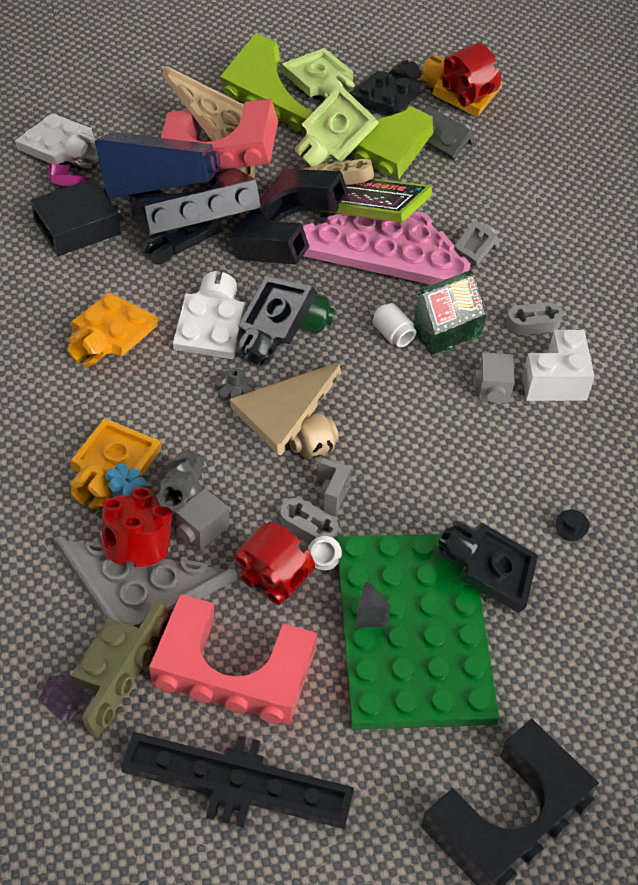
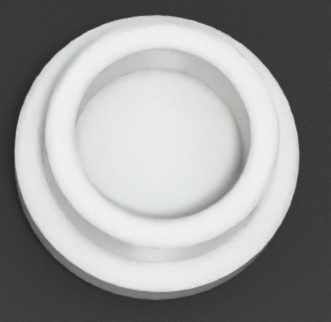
[308,536,342,570]

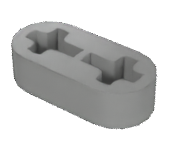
[506,302,563,335]
[280,498,339,543]

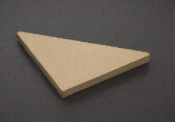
[162,66,255,179]
[229,362,341,455]

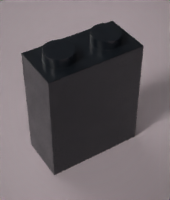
[31,178,123,257]

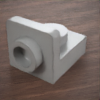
[454,220,500,266]
[317,458,351,517]

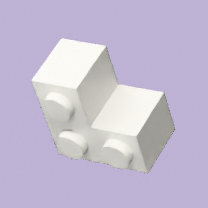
[522,330,595,401]

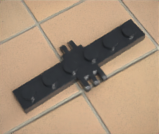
[121,732,354,829]

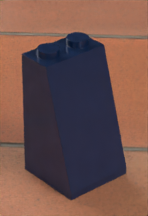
[95,132,220,198]

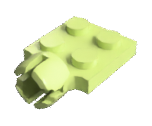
[282,48,355,99]
[294,85,379,167]

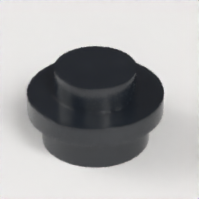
[555,509,590,542]

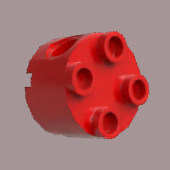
[442,43,501,107]
[101,487,172,567]
[233,521,315,606]

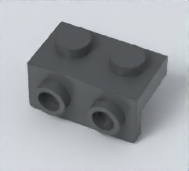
[424,106,475,160]

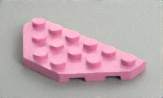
[303,211,471,287]

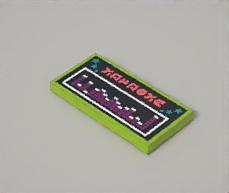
[315,178,433,223]

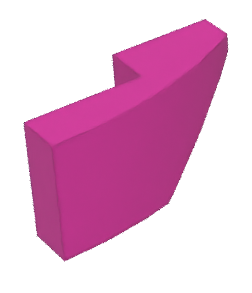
[47,164,92,187]

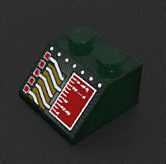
[414,270,486,355]

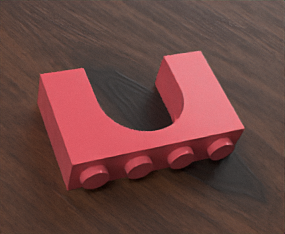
[161,99,278,170]
[150,594,317,725]

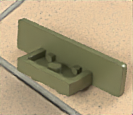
[70,602,170,738]

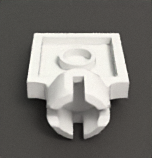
[15,113,99,169]
[173,271,245,359]

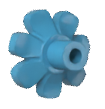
[105,463,148,497]

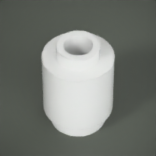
[373,303,416,347]

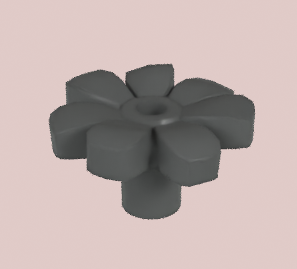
[215,368,254,401]

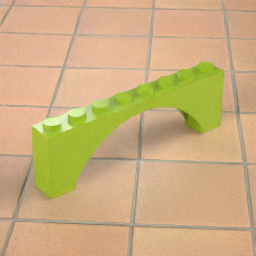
[220,33,434,180]

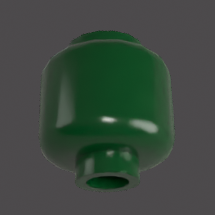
[299,293,334,333]

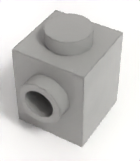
[473,352,514,403]
[176,488,229,551]

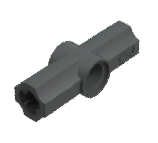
[157,450,204,511]

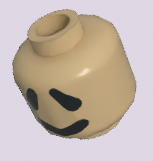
[289,413,339,460]

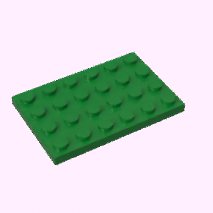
[336,534,499,730]

